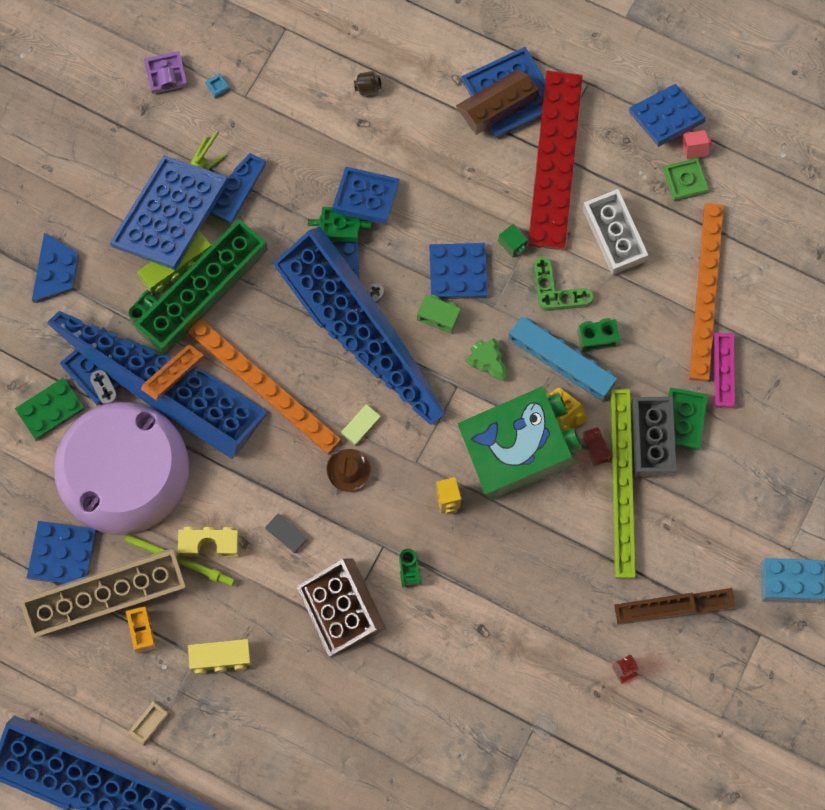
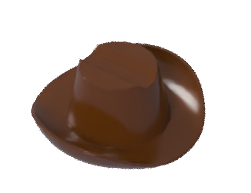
[326,449,371,492]

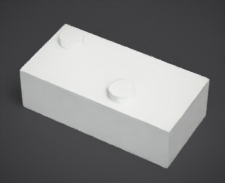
[583,189,648,275]

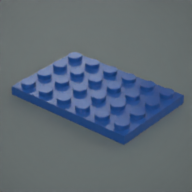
[110,155,229,270]

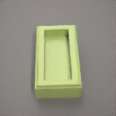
[341,405,381,446]

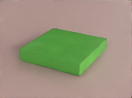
[662,158,709,202]

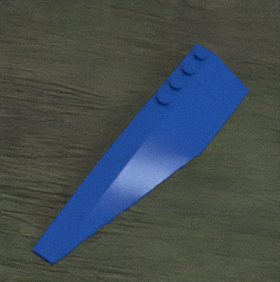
[273,227,445,425]
[47,311,268,459]
[0,715,218,810]

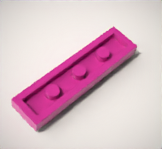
[714,333,735,408]

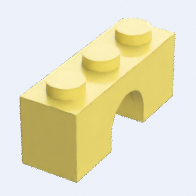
[178,527,239,558]

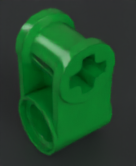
[128,290,158,326]
[399,548,421,588]

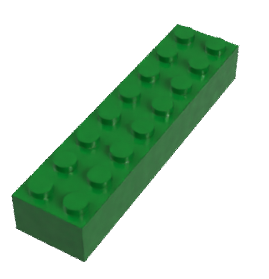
[134,219,268,355]

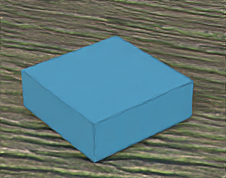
[205,73,230,98]

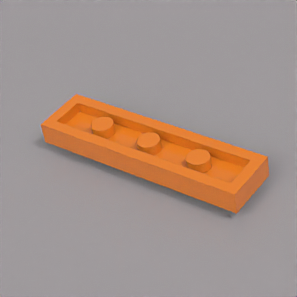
[141,344,204,400]

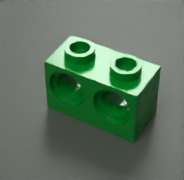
[577,318,621,352]

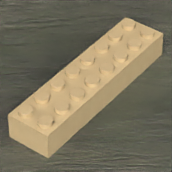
[19,548,186,638]

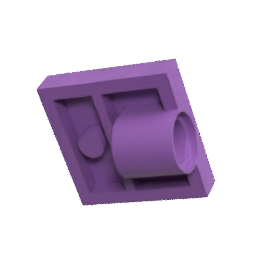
[144,51,187,94]

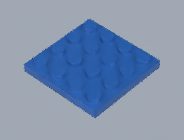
[461,47,545,139]

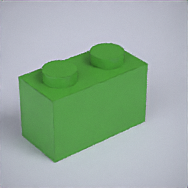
[417,295,461,334]

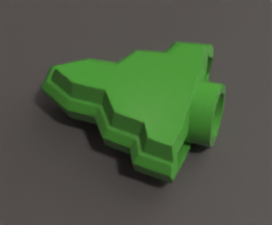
[465,338,508,381]

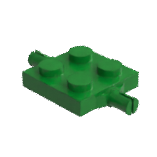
[308,207,371,242]

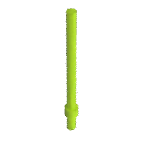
[125,534,235,587]

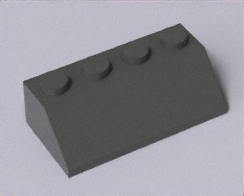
[631,397,676,478]

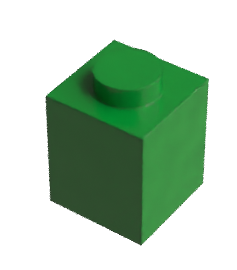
[498,224,528,258]

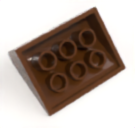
[296,558,386,657]

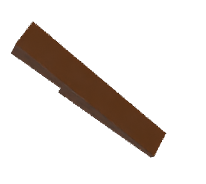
[614,588,736,625]

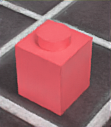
[682,130,712,159]

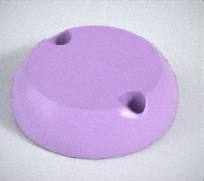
[54,402,190,535]

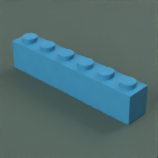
[508,316,617,402]

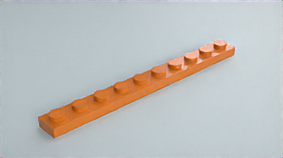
[689,203,724,382]
[188,319,341,455]

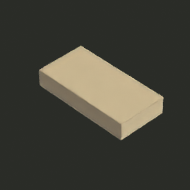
[128,701,169,746]

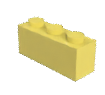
[188,639,251,675]

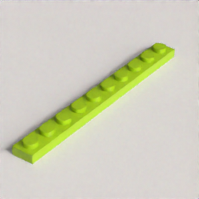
[610,389,635,579]

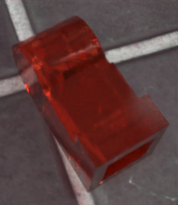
[583,427,612,466]
[612,654,638,684]

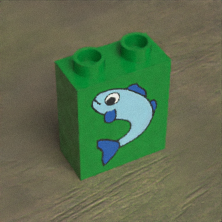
[457,386,583,500]

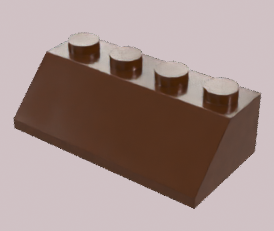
[456,70,539,135]

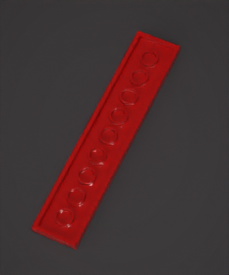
[527,70,583,250]

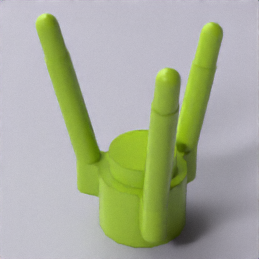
[190,131,226,170]

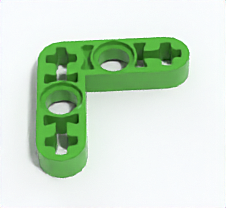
[534,257,593,311]

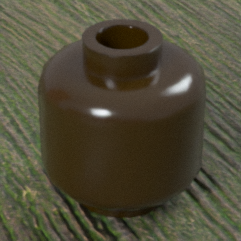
[354,71,382,97]

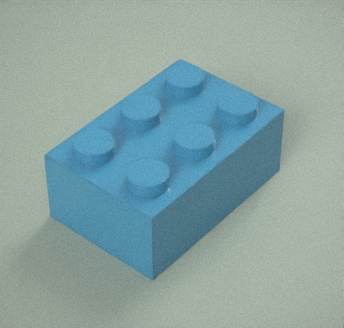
[761,558,825,604]

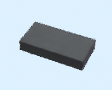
[265,513,307,553]

